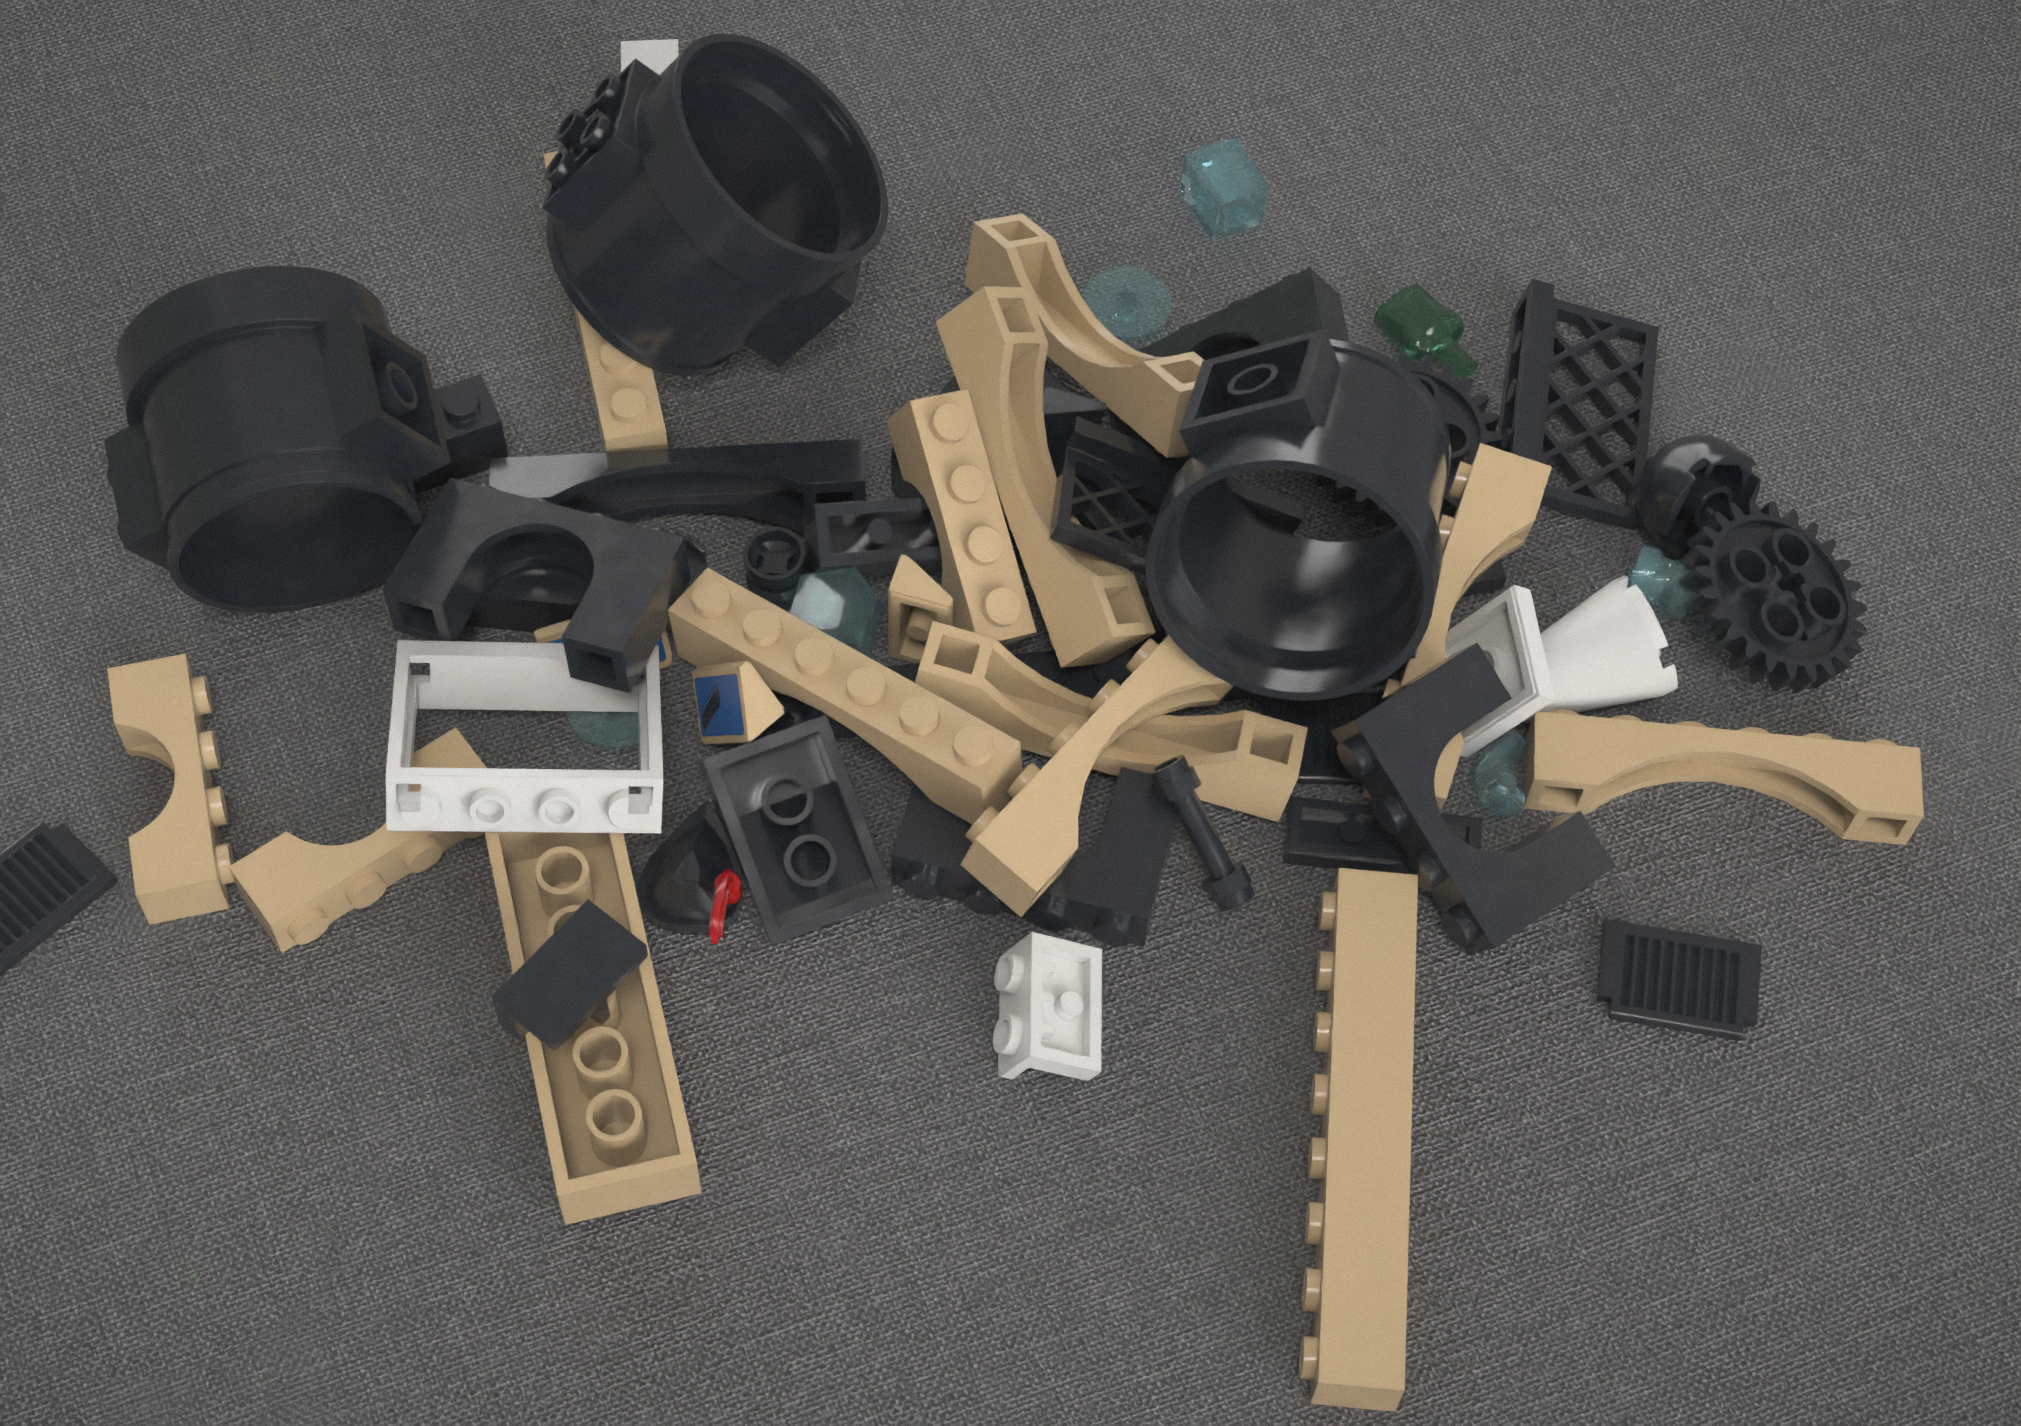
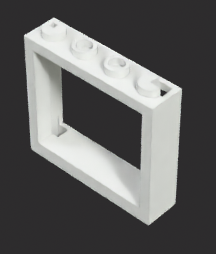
[385,640,663,833]

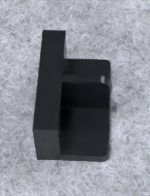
[491,899,648,1050]

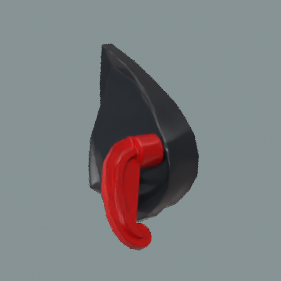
[636,800,743,945]

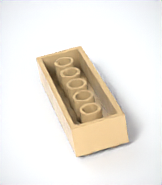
[484,832,702,1225]

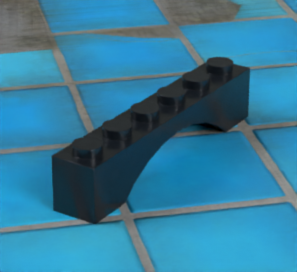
[488,439,866,534]

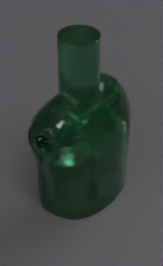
[1374,283,1478,380]

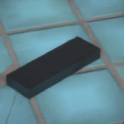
[1283,796,1482,874]

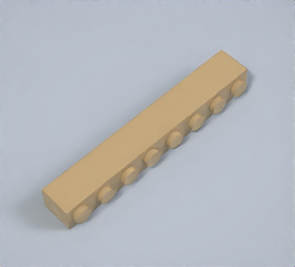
[1299,868,1418,1412]

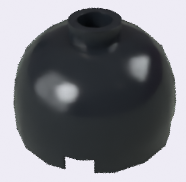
[1636,434,1760,558]

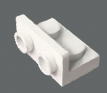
[993,932,1102,1081]

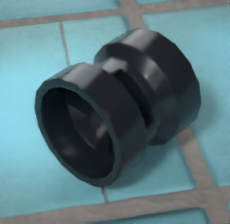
[743,526,809,611]

